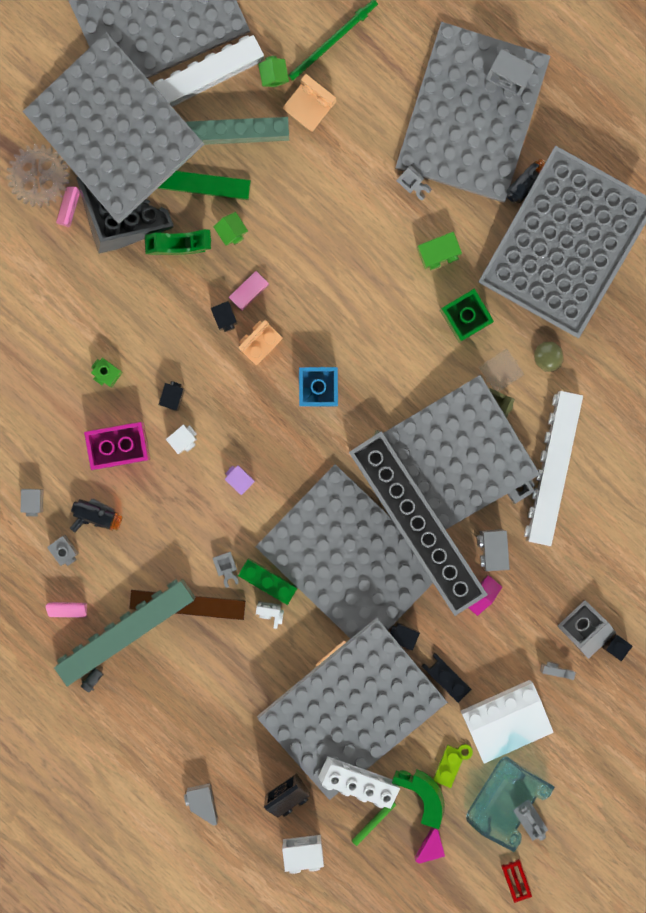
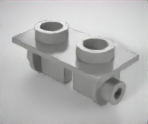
[513,799,548,841]

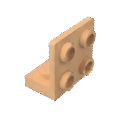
[283,74,336,132]
[239,320,283,366]

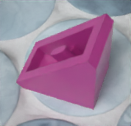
[468,575,502,616]
[415,827,445,864]

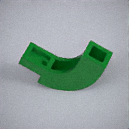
[145,229,212,255]
[392,769,445,829]

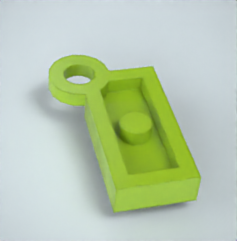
[433,744,473,788]

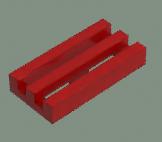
[501,859,532,903]

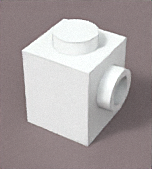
[166,425,197,454]

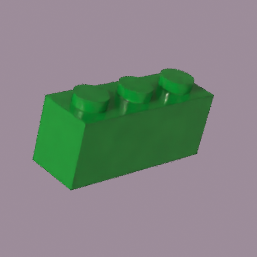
[238,558,297,606]

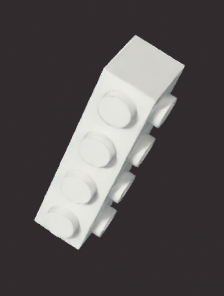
[318,756,400,809]

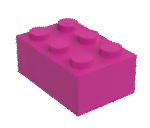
[84,422,150,470]

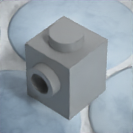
[47,535,79,566]

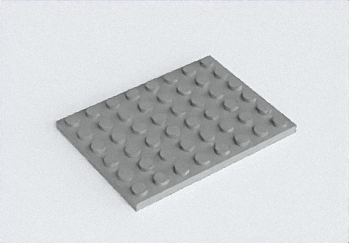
[68,0,250,78]
[395,22,550,203]
[23,32,204,223]
[479,145,646,339]
[255,464,433,639]
[257,617,448,800]

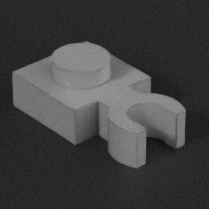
[396,166,432,200]
[212,552,239,588]
[540,662,576,680]

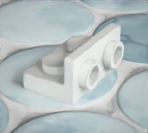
[256,601,284,629]

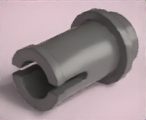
[81,668,104,693]

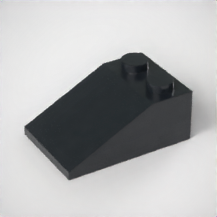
[264,773,310,818]

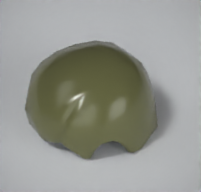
[534,342,564,372]

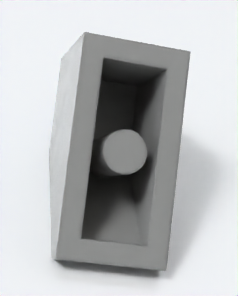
[184,783,218,826]

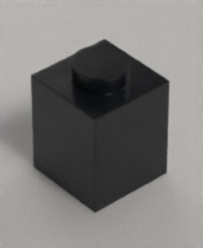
[211,301,238,332]
[158,381,185,411]
[390,623,420,651]
[602,634,633,662]

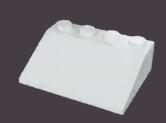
[461,680,554,763]

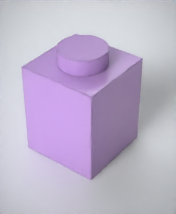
[225,465,255,495]

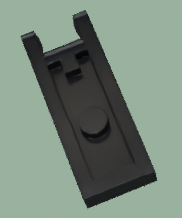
[422,653,472,703]

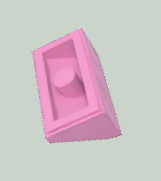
[56,187,80,227]
[229,271,269,311]
[46,602,87,618]

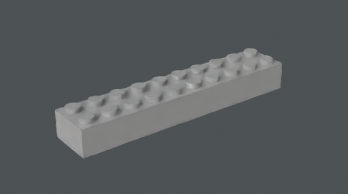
[349,431,488,616]

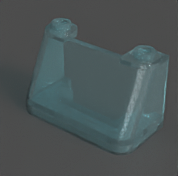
[466,756,555,852]

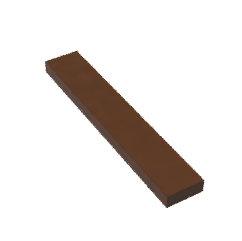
[129,590,246,620]

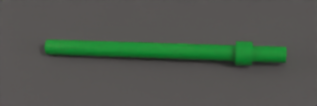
[288,0,378,81]

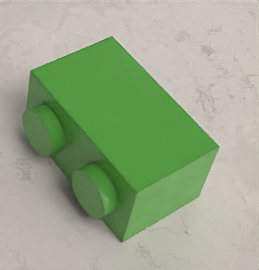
[417,232,462,270]

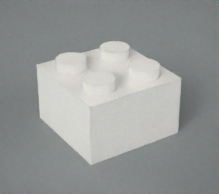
[282,835,324,874]

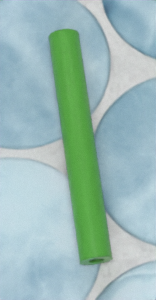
[351,802,397,846]

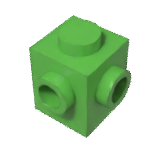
[258,56,289,87]
[213,212,248,246]
[91,358,123,388]

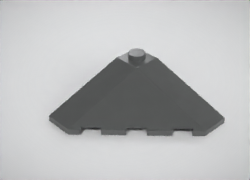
[77,177,174,254]

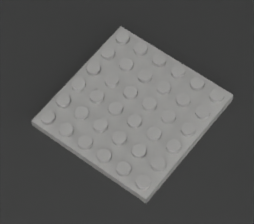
[383,375,540,530]

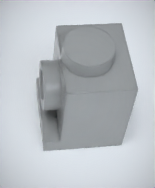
[508,480,535,504]

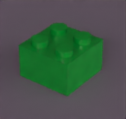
[439,288,494,343]

